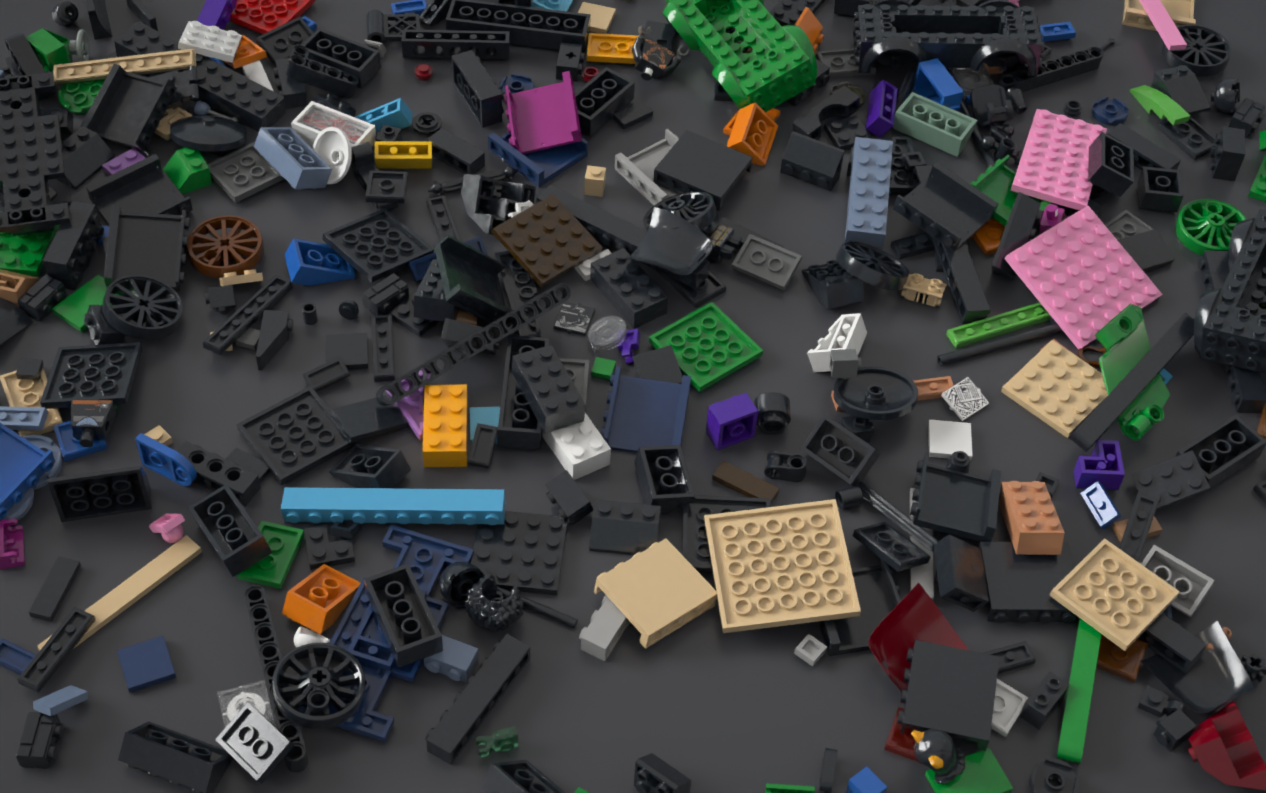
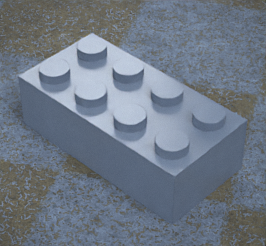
[254,127,332,190]

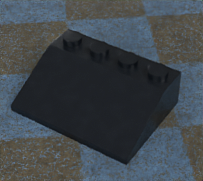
[47,466,152,522]

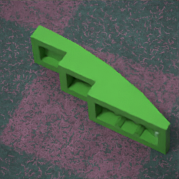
[1129,85,1190,126]

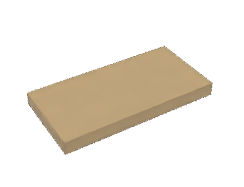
[0,368,63,437]

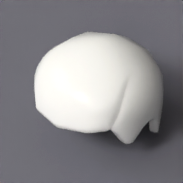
[294,627,330,657]

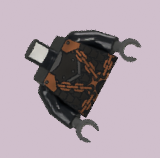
[632,24,689,81]

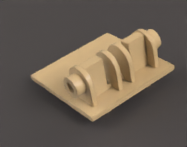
[901,273,947,307]

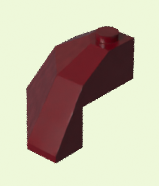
[1188,701,1266,790]

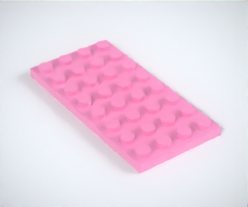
[1010,109,1107,210]

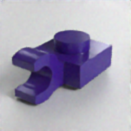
[617,329,640,364]

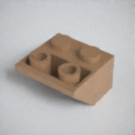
[0,269,40,306]

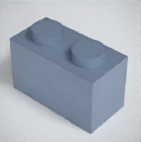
[424,635,479,683]

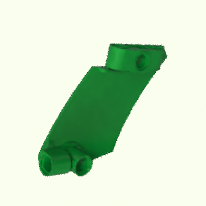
[1094,303,1171,441]

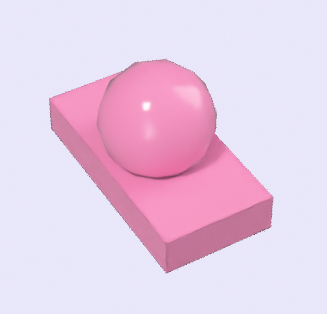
[149,514,185,543]

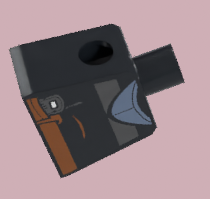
[71,399,117,447]

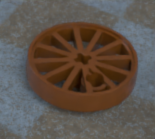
[187,215,264,278]

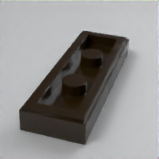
[712,461,780,503]

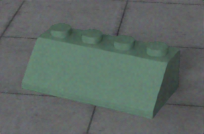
[893,92,977,157]

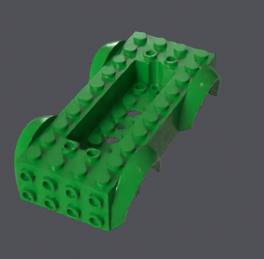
[662,0,818,113]

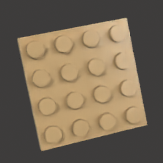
[1001,340,1108,438]
[1050,538,1180,651]

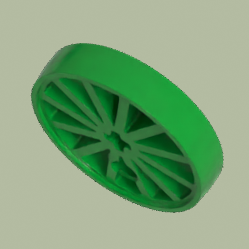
[1175,199,1247,256]

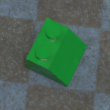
[163,147,212,195]

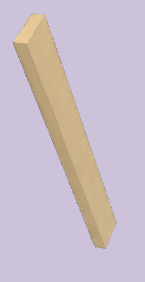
[53,48,196,84]
[37,535,202,651]

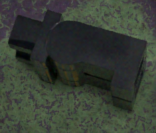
[701,223,742,262]

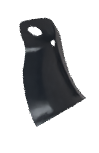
[617,207,713,275]

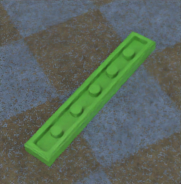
[946,302,1051,348]

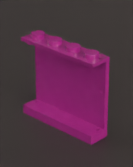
[503,71,582,154]

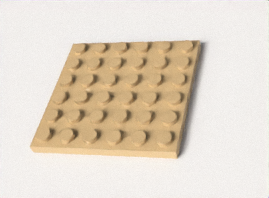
[704,499,861,633]

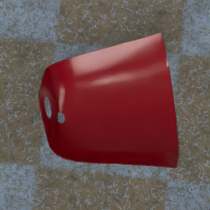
[868,583,968,692]

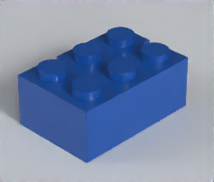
[913,58,964,112]

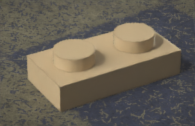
[219,269,263,286]

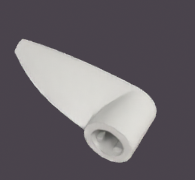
[242,60,274,92]

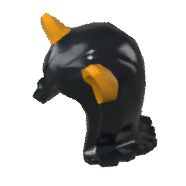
[911,729,965,785]

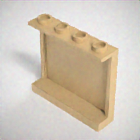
[1122,0,1196,31]
[594,539,717,649]

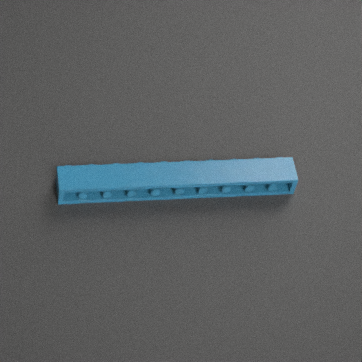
[281,487,506,525]

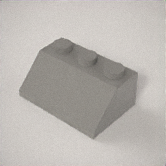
[1141,545,1215,617]

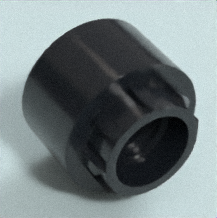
[754,392,791,434]

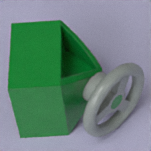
[26,28,90,72]

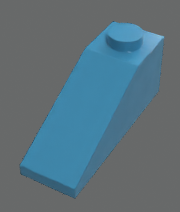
[355,98,413,132]

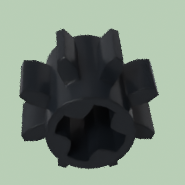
[1240,654,1266,682]

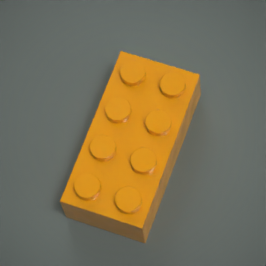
[423,384,468,467]

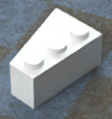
[807,313,867,372]

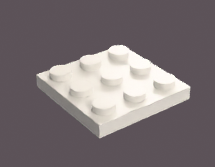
[178,21,242,63]

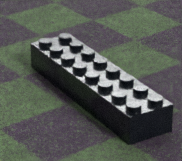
[446,0,591,52]

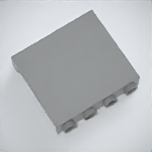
[615,129,679,205]

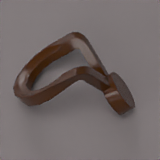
[1077,345,1106,368]

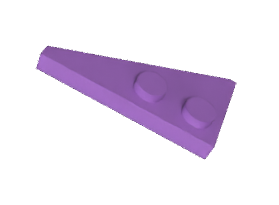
[386,370,424,441]

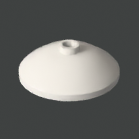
[312,127,352,184]

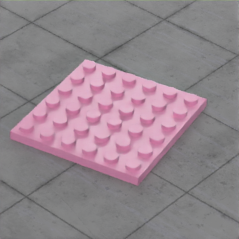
[1004,206,1163,350]

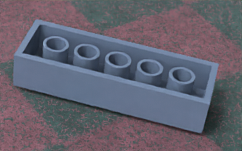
[845,137,893,247]

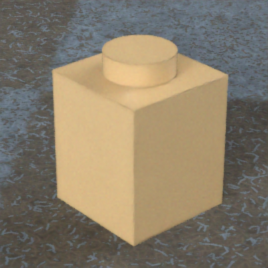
[584,165,606,197]

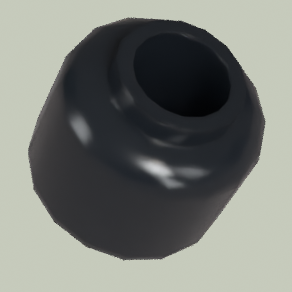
[52,1,79,26]

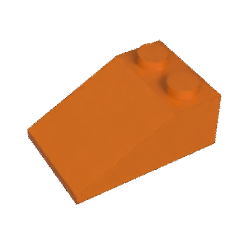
[282,564,360,635]

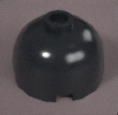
[1211,78,1240,114]
[439,561,484,608]

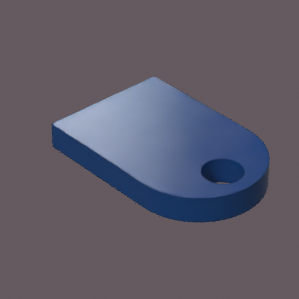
[135,433,197,486]

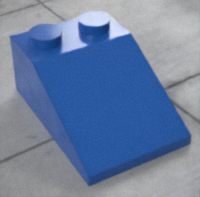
[284,238,355,286]

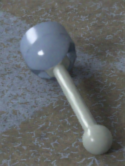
[194,100,238,122]

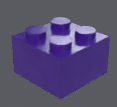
[706,393,758,451]

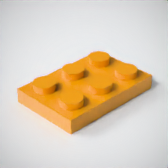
[587,33,639,64]

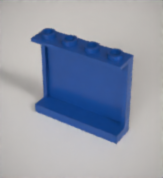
[0,423,55,520]

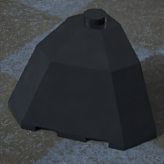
[461,174,536,235]

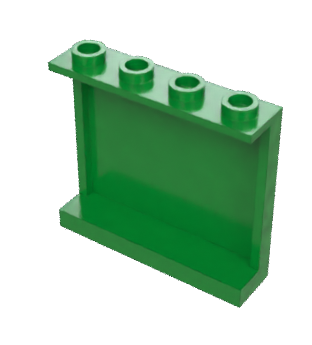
[970,155,1056,227]

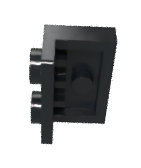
[314,92,357,117]

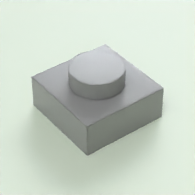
[794,634,827,666]

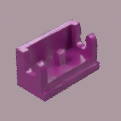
[0,519,25,570]

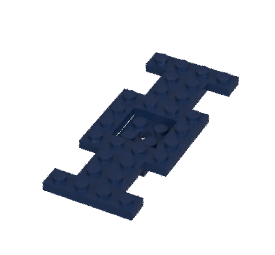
[296,525,474,742]

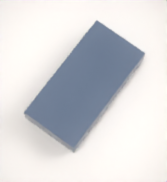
[33,685,88,716]

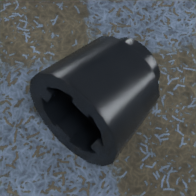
[946,451,970,473]

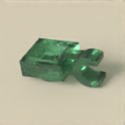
[476,726,518,757]

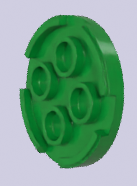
[58,79,105,114]

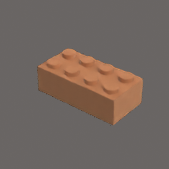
[998,481,1065,555]

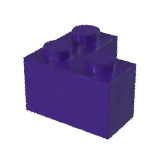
[1073,440,1125,490]

